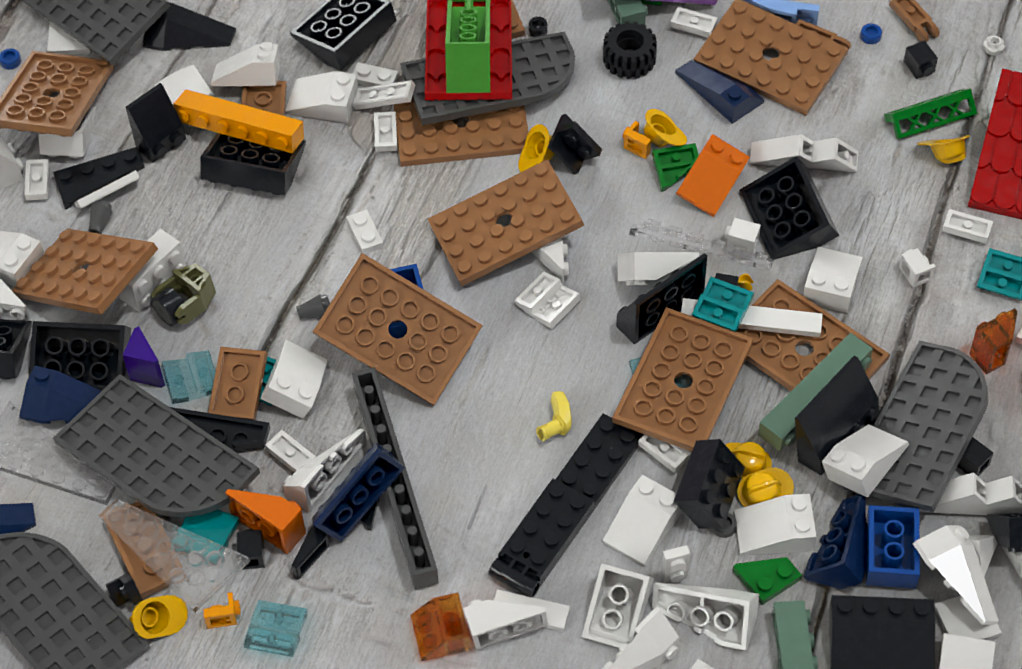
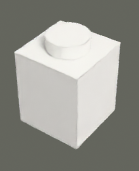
[724,218,761,255]

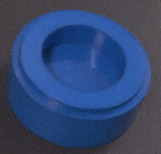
[860,23,882,44]
[0,49,21,69]

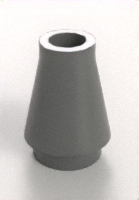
[88,200,113,234]
[296,294,330,320]

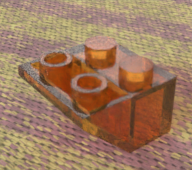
[969,308,1018,374]
[410,592,471,662]

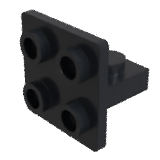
[548,114,602,174]

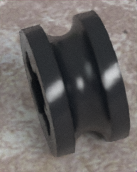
[529,17,547,37]

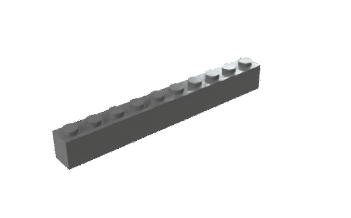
[352,367,439,590]

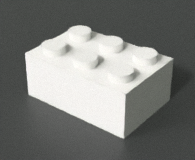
[119,228,186,313]

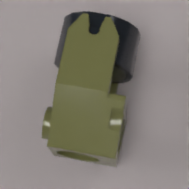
[150,263,216,326]

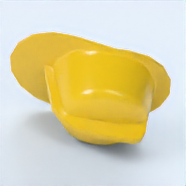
[644,109,687,147]
[518,124,554,172]
[917,135,970,163]
[725,442,772,479]
[737,467,794,507]
[129,595,188,639]

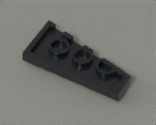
[53,146,145,210]

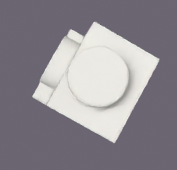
[899,248,936,288]

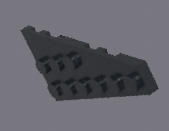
[170,407,270,451]

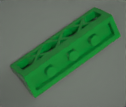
[884,88,977,139]

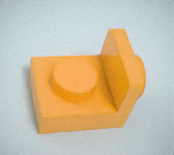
[622,121,651,159]
[203,592,241,629]

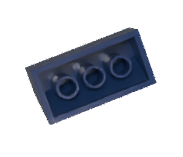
[312,443,405,542]

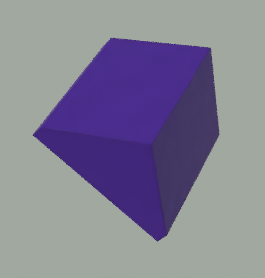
[123,326,165,388]

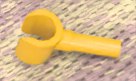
[738,273,754,291]

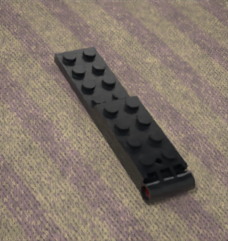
[488,413,644,597]

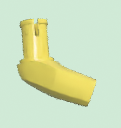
[536,391,572,441]

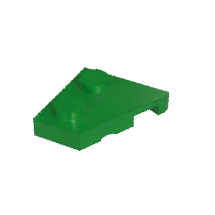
[652,143,699,192]
[733,557,802,605]

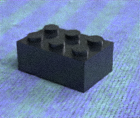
[673,439,745,529]

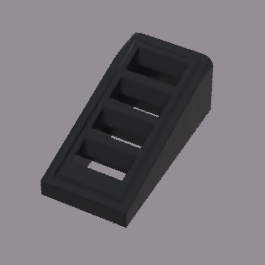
[291,525,330,580]

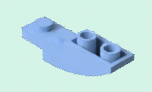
[743,0,820,26]

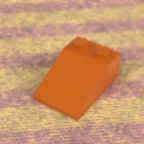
[676,134,750,217]
[225,489,306,554]

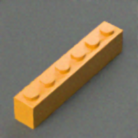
[173,89,304,154]

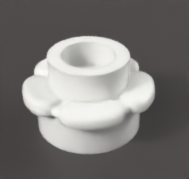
[983,36,1005,55]

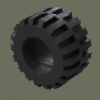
[603,22,657,79]

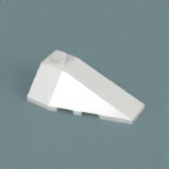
[283,428,366,512]
[913,525,999,625]
[652,583,759,650]
[602,607,679,669]

